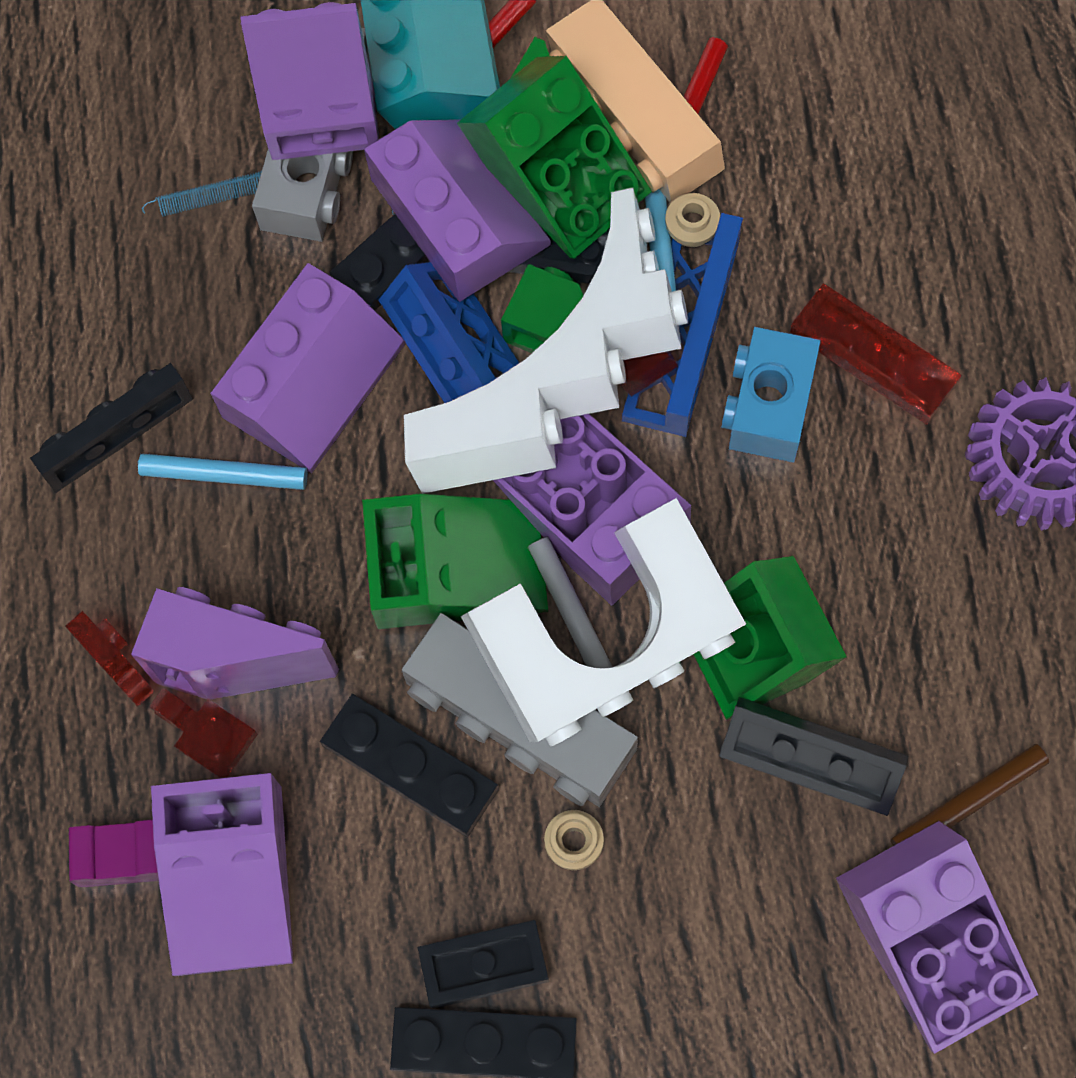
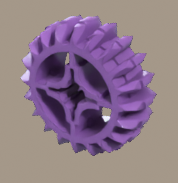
[965,377,1076,531]

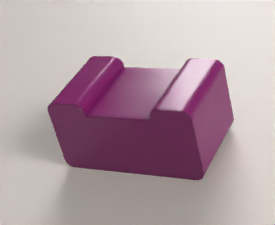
[68,820,159,887]

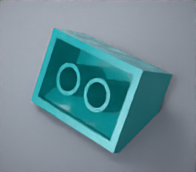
[361,0,500,130]

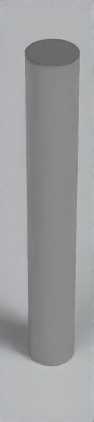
[528,537,612,668]

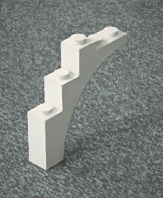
[404,188,688,494]

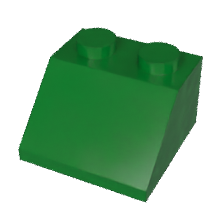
[693,556,847,720]

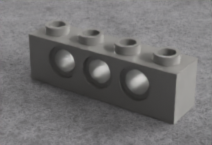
[252,28,373,242]

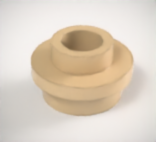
[665,193,720,247]
[544,810,604,870]

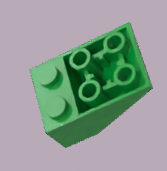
[457,55,652,259]
[362,494,548,629]

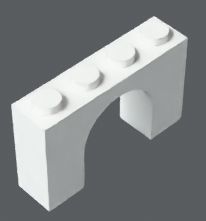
[461,498,746,747]

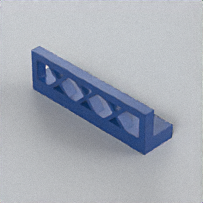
[622,213,743,437]
[379,262,519,403]

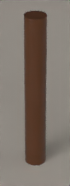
[890,744,1049,846]

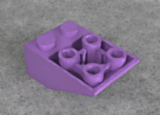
[241,2,379,160]
[493,414,691,606]
[131,587,339,700]
[151,773,293,976]
[836,821,1038,1054]

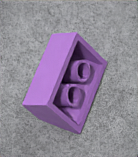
[364,120,551,302]
[210,263,405,474]

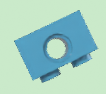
[721,327,821,463]

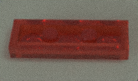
[790,283,962,425]

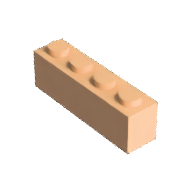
[546,0,725,203]

